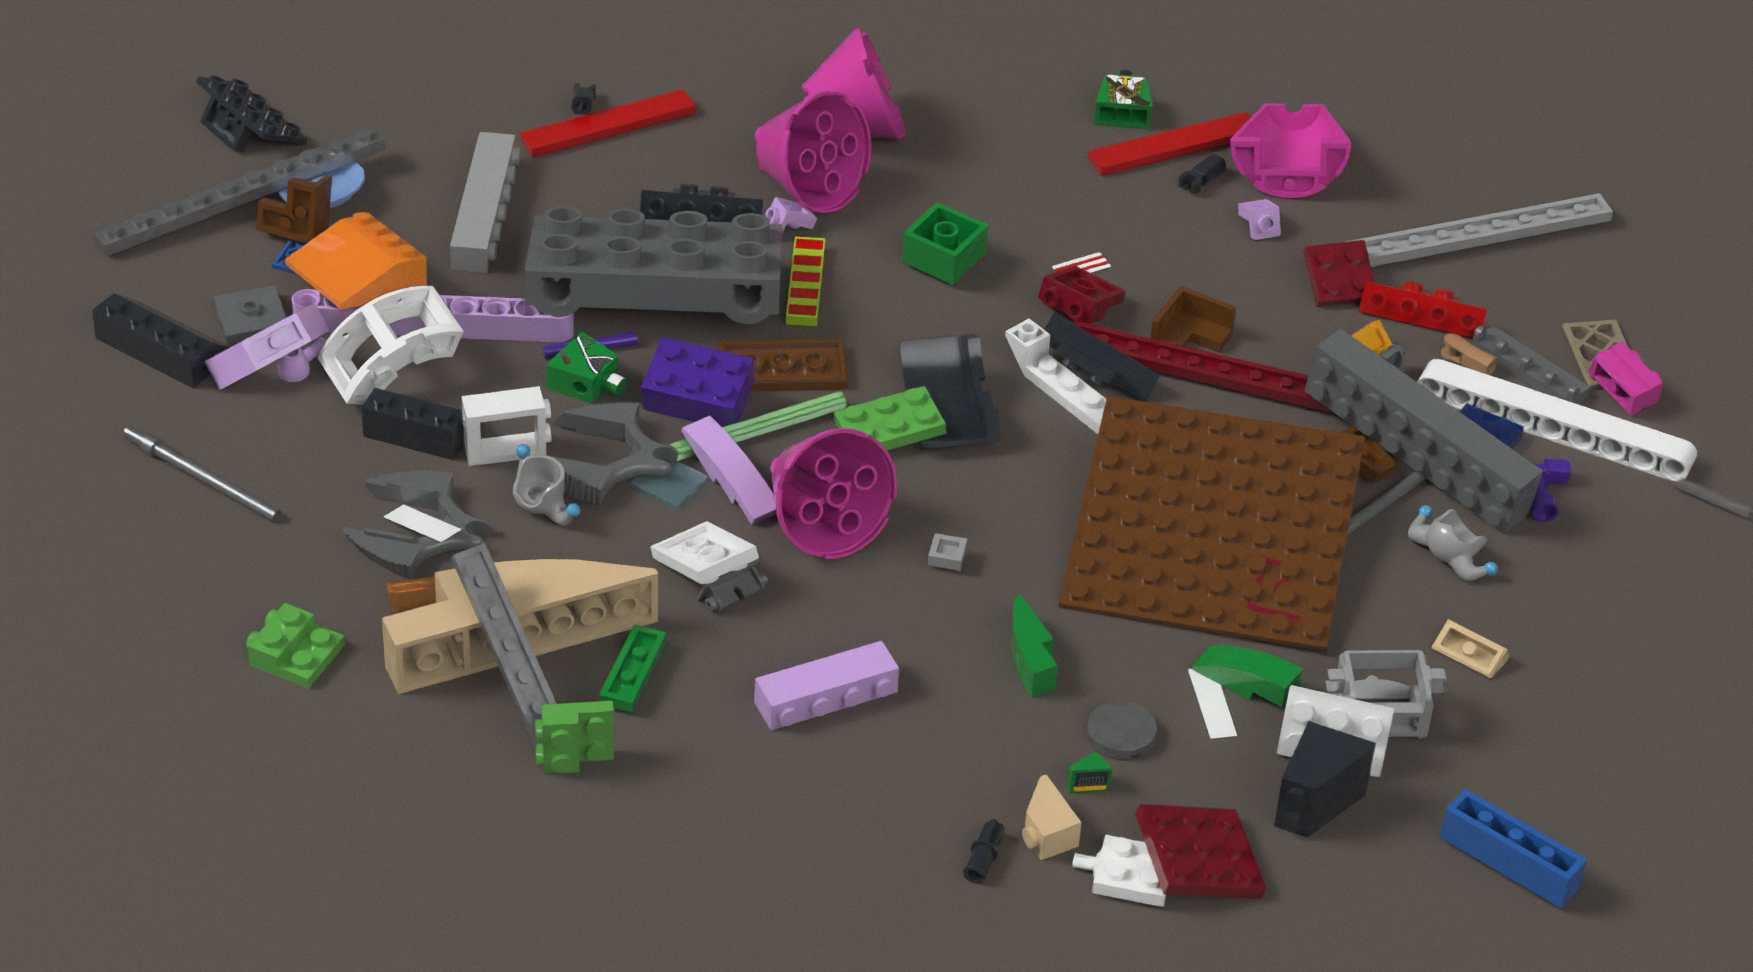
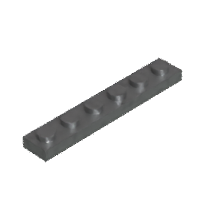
[451,543,556,749]

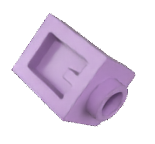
[765,197,817,233]
[1238,199,1281,240]

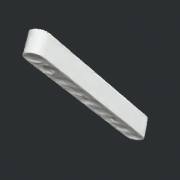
[1418,359,1697,482]

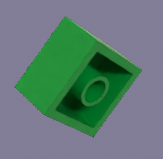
[902,202,989,285]

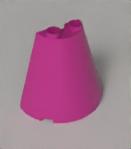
[1230,103,1351,198]

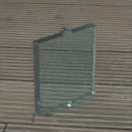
[630,461,708,511]

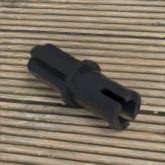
[963,819,1005,884]

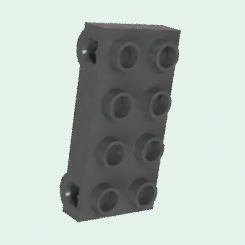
[525,206,783,325]

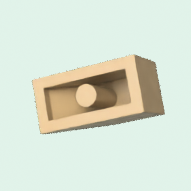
[1022,774,1081,860]

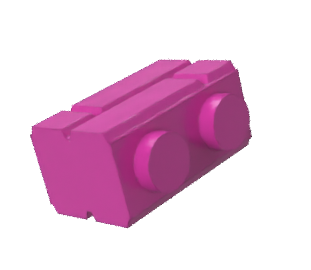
[1589,342,1664,416]

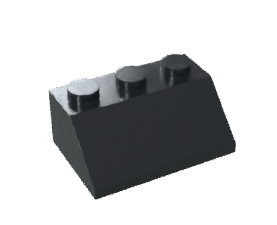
[361,388,464,460]

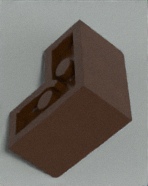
[256,175,332,243]
[1151,285,1236,353]

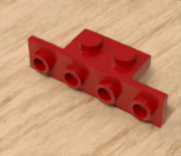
[1359,281,1488,338]

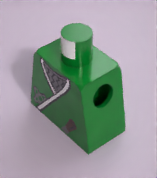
[546,332,627,403]

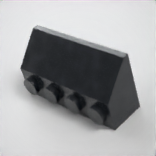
[92,293,231,388]

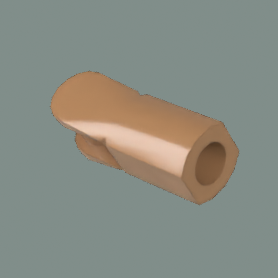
[1441,333,1498,375]

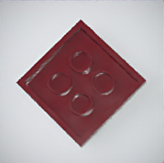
[1135,804,1267,899]

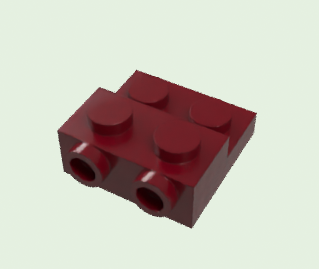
[1037,266,1126,324]

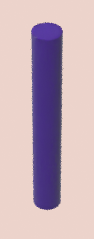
[542,332,638,359]

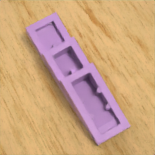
[681,416,777,525]

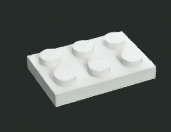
[650,521,759,584]
[1277,685,1395,777]

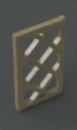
[1562,320,1629,389]

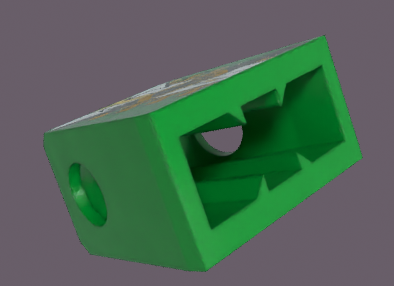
[1094,70,1152,130]

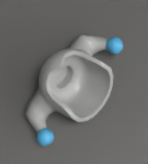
[513,444,581,527]
[1408,505,1498,582]

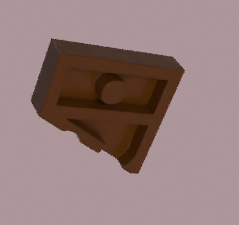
[1341,426,1396,483]

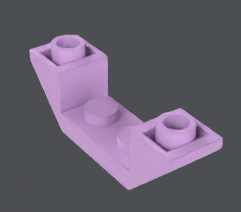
[204,303,330,390]

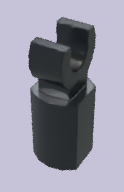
[571,84,596,115]
[1178,153,1226,194]

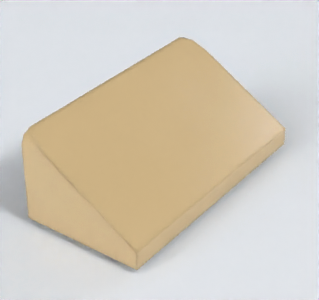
[1431,619,1510,679]

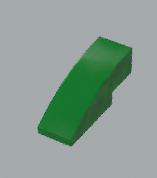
[1011,595,1058,698]
[1192,645,1303,707]

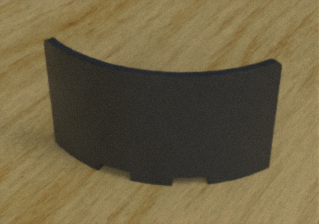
[899,333,1000,449]

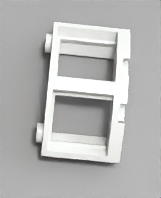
[318,286,464,405]

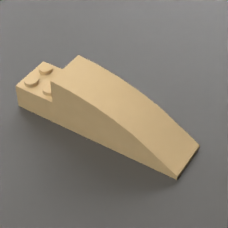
[382,559,658,694]

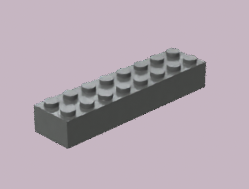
[1305,328,1543,534]

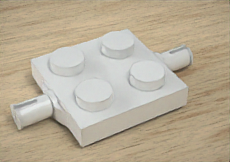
[1072,835,1166,907]

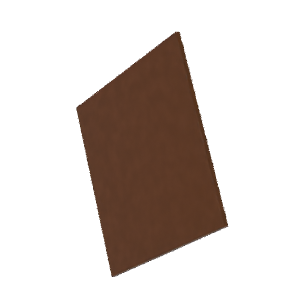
[1059,396,1365,652]

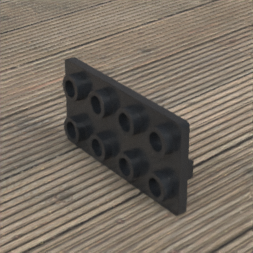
[196,75,308,152]

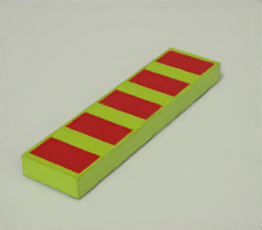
[786,236,825,326]

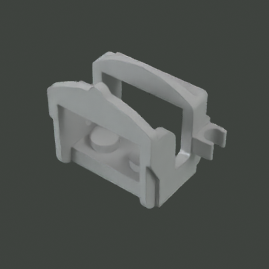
[1326,650,1447,739]

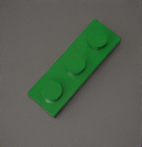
[599,624,667,712]

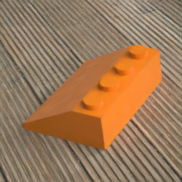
[285,212,427,310]

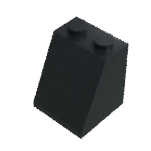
[1274,721,1376,837]

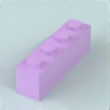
[754,641,899,730]

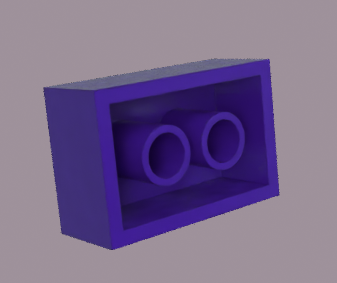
[641,337,755,427]

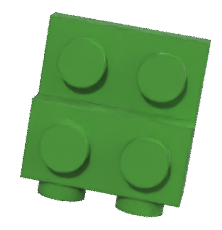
[246,603,345,689]
[535,701,614,774]

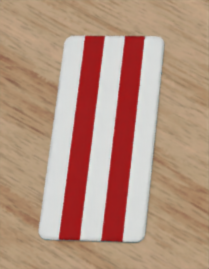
[1052,252,1111,273]

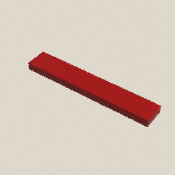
[520,89,696,157]
[1088,112,1251,176]

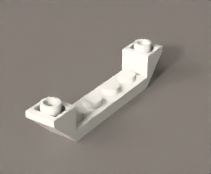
[1005,319,1106,434]

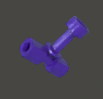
[1524,457,1571,522]

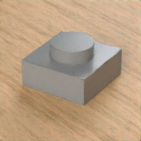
[928,533,968,571]

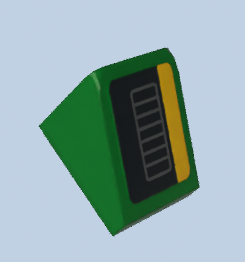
[1066,752,1113,793]

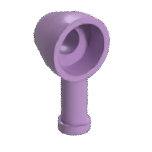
[277,337,326,382]

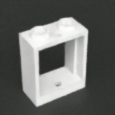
[461,386,551,466]

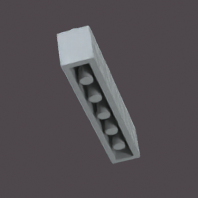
[450,132,521,273]

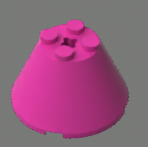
[802,27,906,139]
[755,91,871,213]
[770,428,897,559]

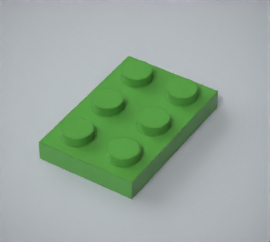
[834,386,947,451]

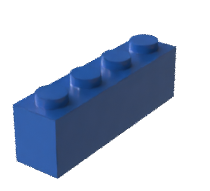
[1440,789,1588,909]

